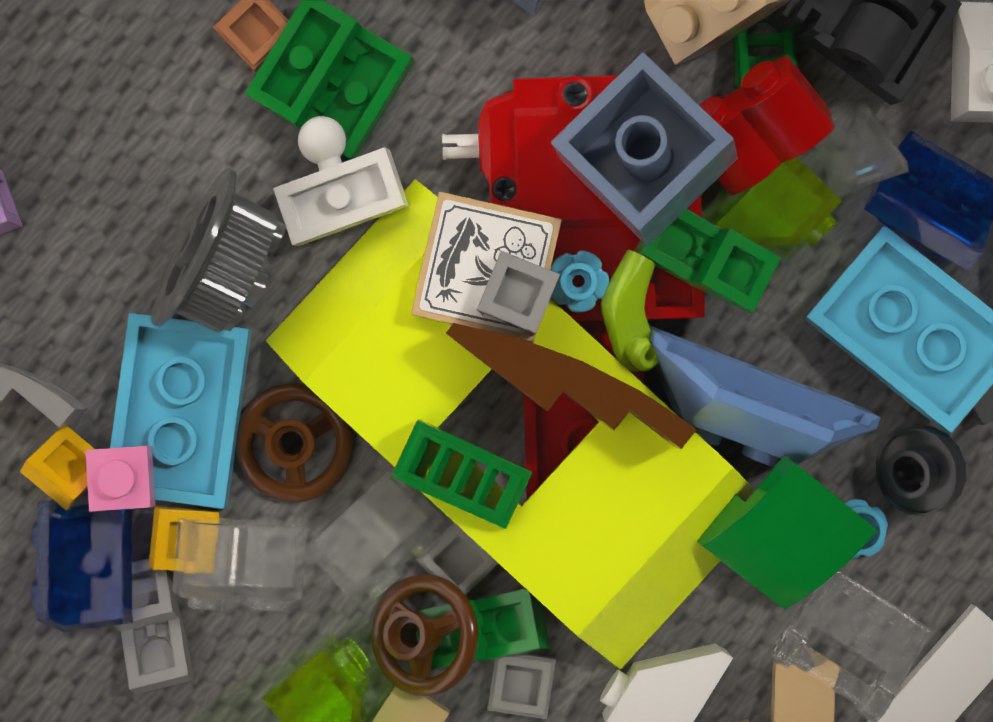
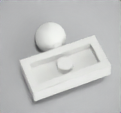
[273,116,409,246]

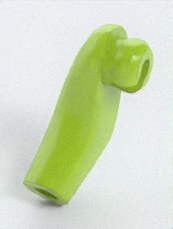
[601,250,659,371]

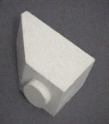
[951,2,993,123]
[600,643,733,722]

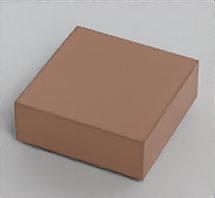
[213,0,289,73]

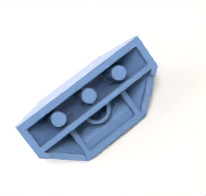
[649,325,881,466]

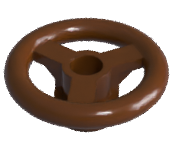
[235,383,354,502]
[372,574,479,697]

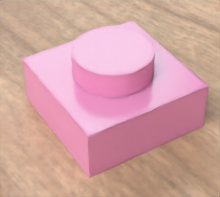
[86,446,155,511]

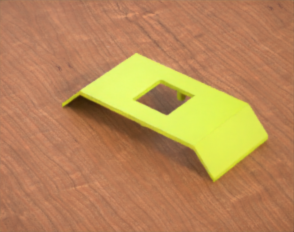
[266,179,755,669]

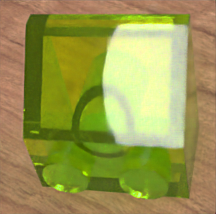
[262,633,371,722]

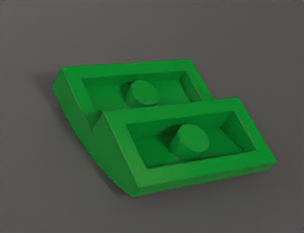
[244,0,415,160]
[697,455,878,610]

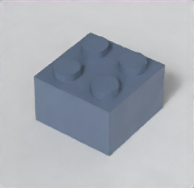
[550,52,738,247]

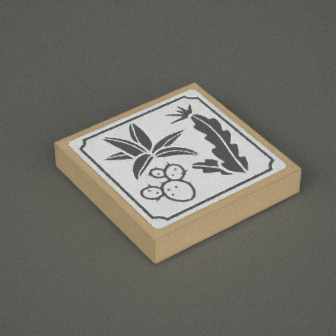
[411,192,562,342]

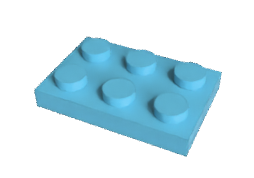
[806,225,993,435]
[110,313,252,509]

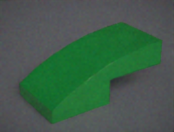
[634,209,781,313]
[417,588,550,671]

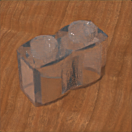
[172,517,308,611]

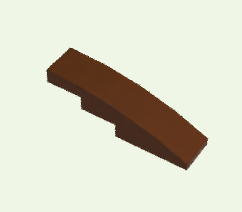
[446,323,697,449]

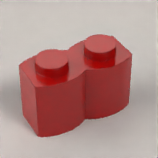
[699,56,834,195]

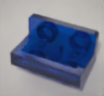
[864,131,993,271]
[31,500,133,632]

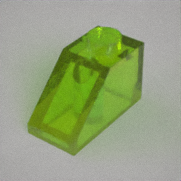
[715,157,842,250]

